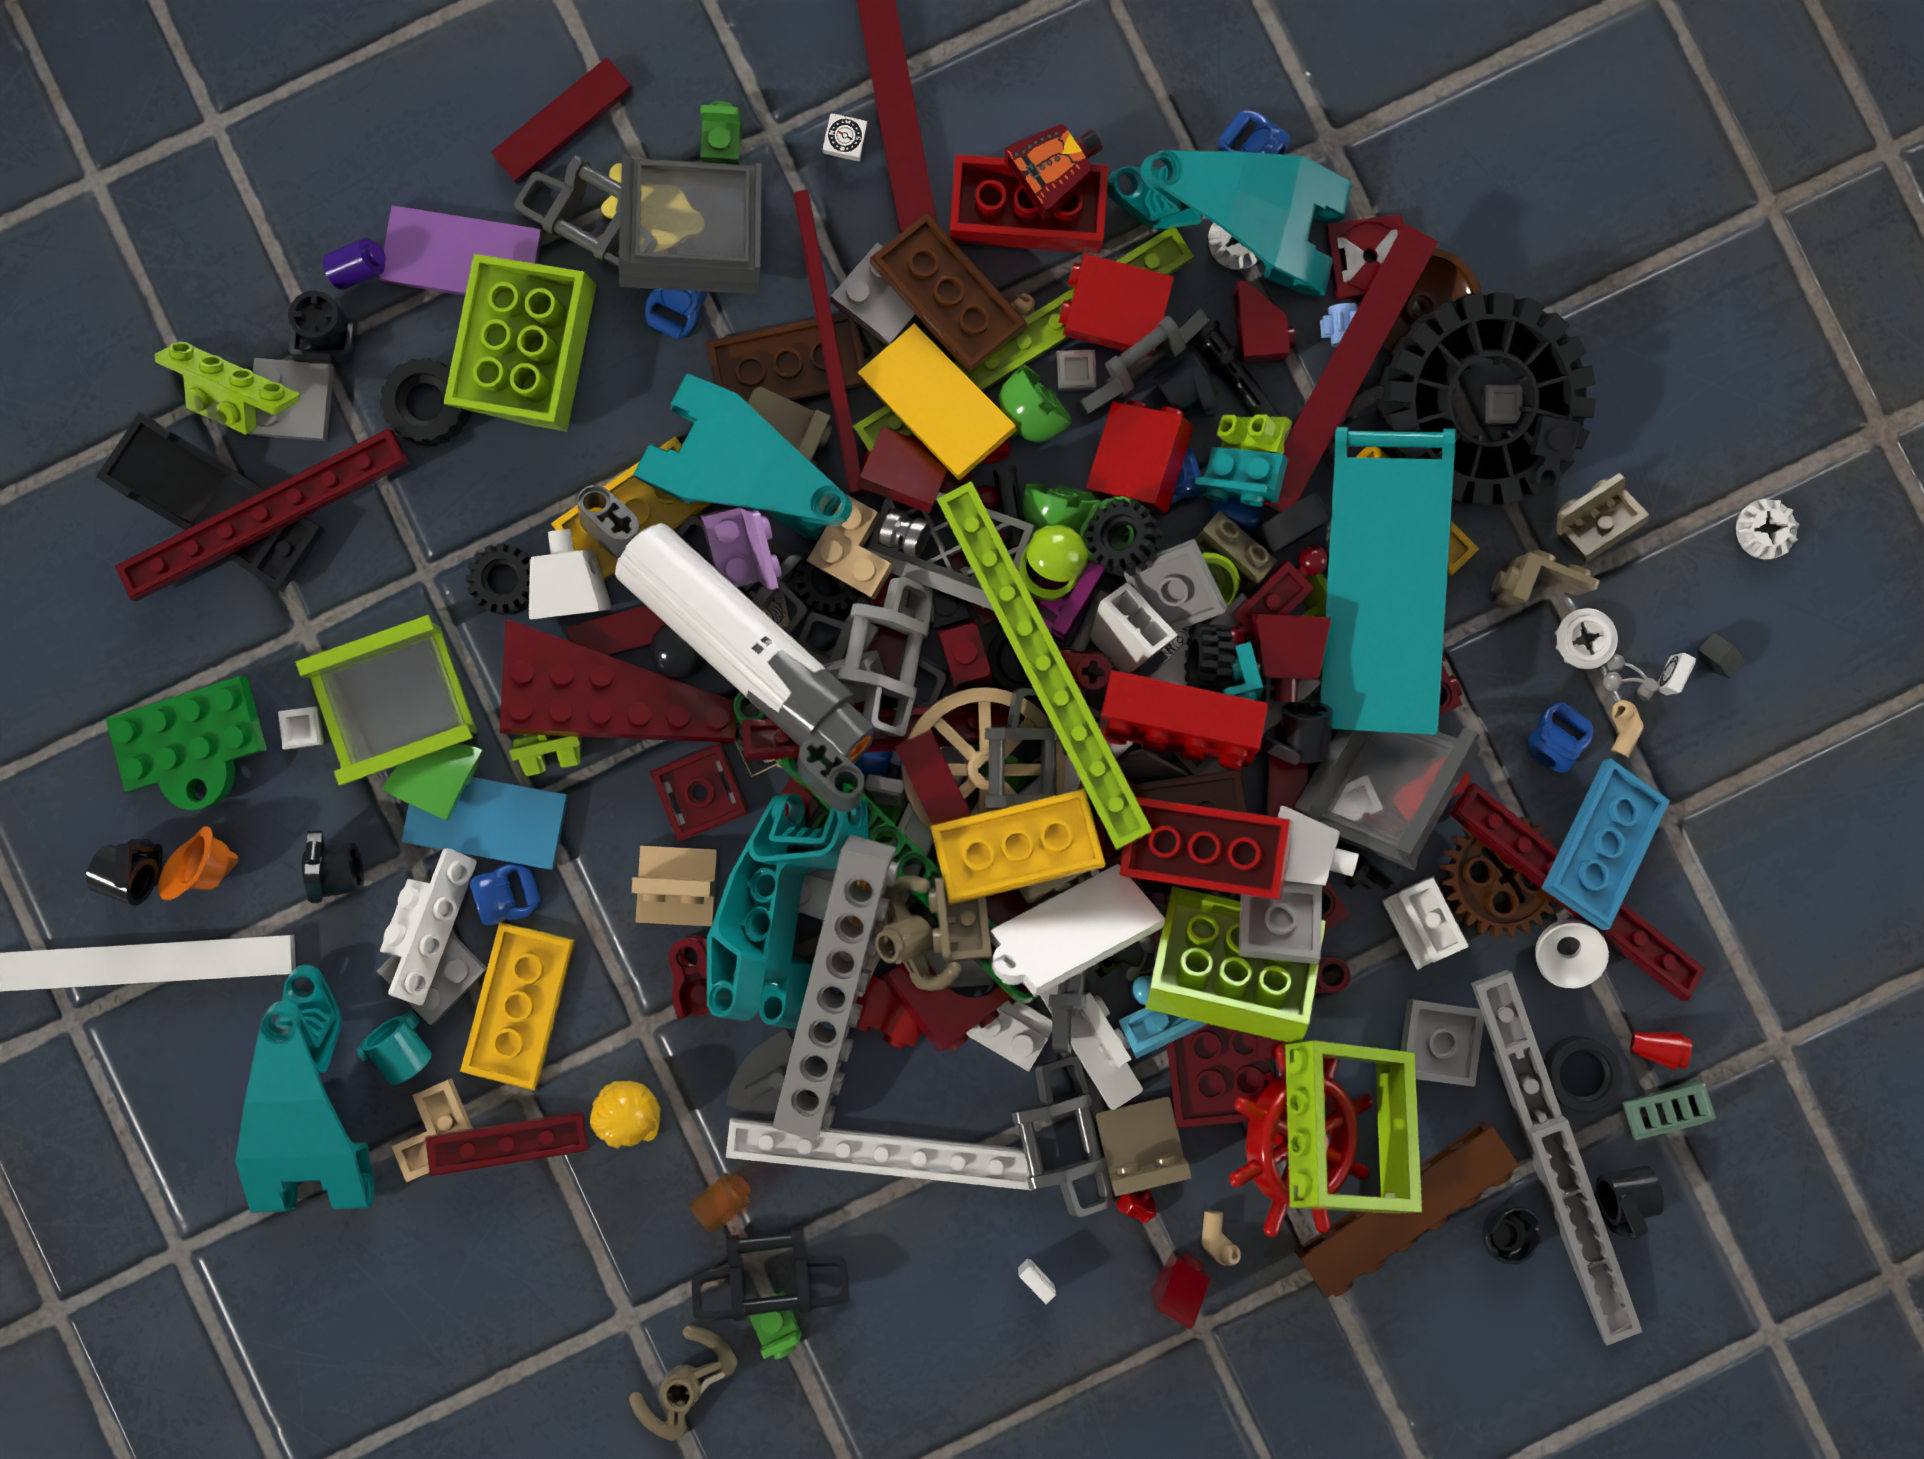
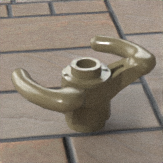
[875,875,961,991]
[629,1325,738,1441]

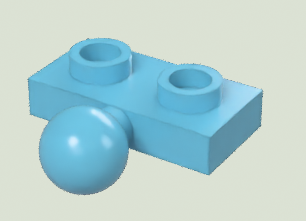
[1118,975,1207,1059]

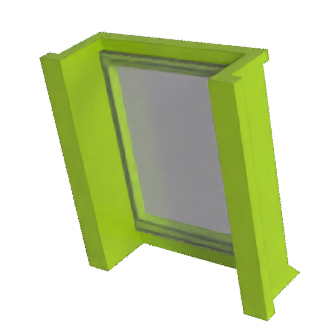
[296,615,478,786]

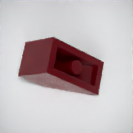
[1233,280,1295,364]
[1150,1252,1211,1330]

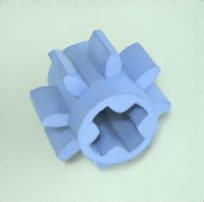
[1320,303,1357,347]

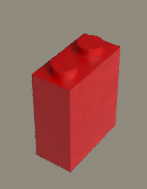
[1058,253,1174,358]
[1085,399,1194,514]

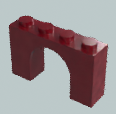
[881,889,1030,1052]

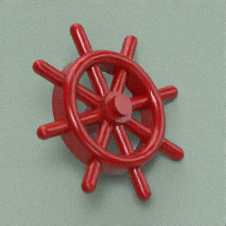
[1229,1044,1374,1237]

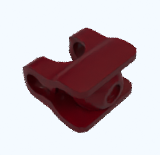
[668,934,710,1020]

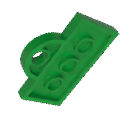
[106,676,267,810]

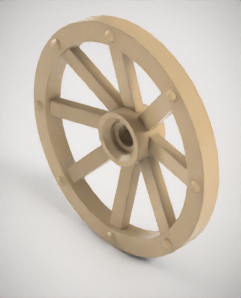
[902,687,1065,831]

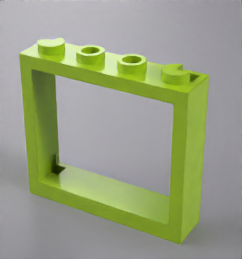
[1285,1041,1422,1214]

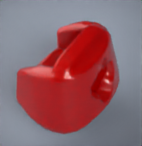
[1116,1189,1157,1223]

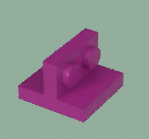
[1032,560,1105,644]

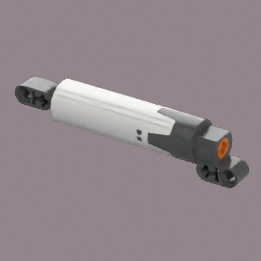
[577,485,875,812]

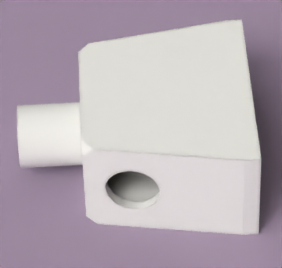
[529,529,612,620]
[1090,582,1178,674]
[1278,806,1359,886]

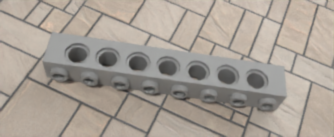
[772,834,899,1142]

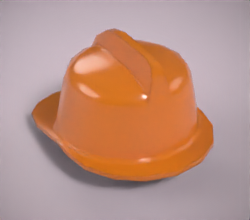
[158,826,238,901]

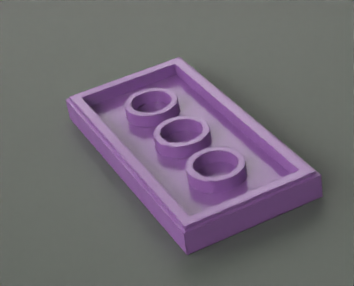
[379,205,543,296]

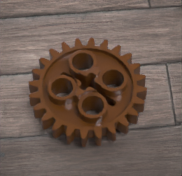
[1439,813,1555,937]

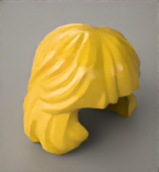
[590,1081,661,1149]

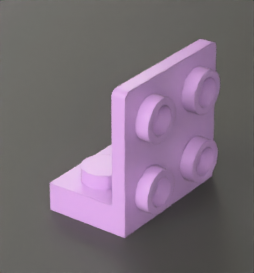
[700,506,781,590]

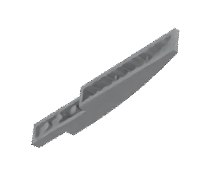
[1471,970,1642,1346]

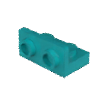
[1194,447,1288,507]
[1222,642,1263,702]

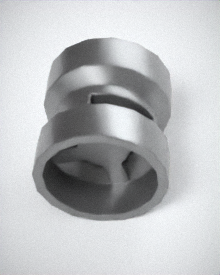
[879,508,932,558]

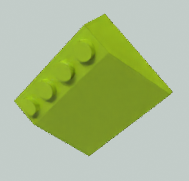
[444,254,597,432]
[1145,886,1326,1043]

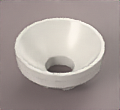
[1535,919,1609,988]

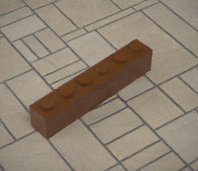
[1294,1121,1519,1298]

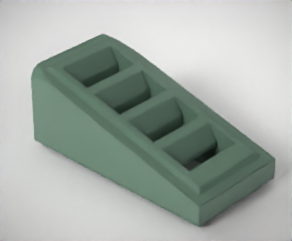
[1622,1079,1716,1140]

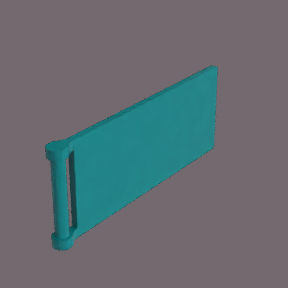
[1320,427,1456,735]

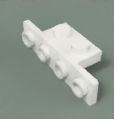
[380,848,477,1006]
[1040,985,1143,1110]

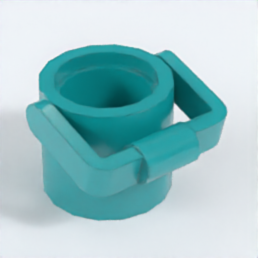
[356,1009,432,1085]

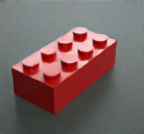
[950,154,1109,254]
[1098,670,1268,770]
[1119,797,1294,901]

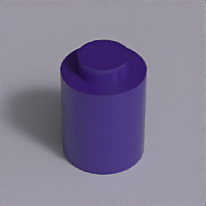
[323,237,386,290]

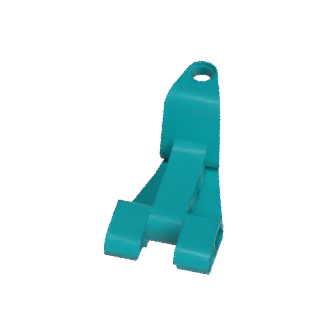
[1107,150,1352,296]
[633,374,874,547]
[707,793,869,1029]
[235,964,375,1213]

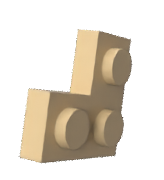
[807,495,894,600]
[392,1078,472,1182]

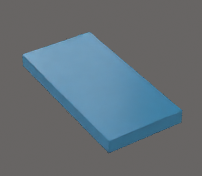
[1542,758,1670,930]
[401,777,569,870]

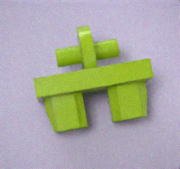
[1217,414,1292,454]
[509,734,583,776]

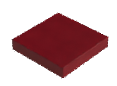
[857,426,948,514]

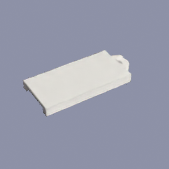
[990,864,1165,997]

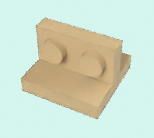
[631,846,718,926]

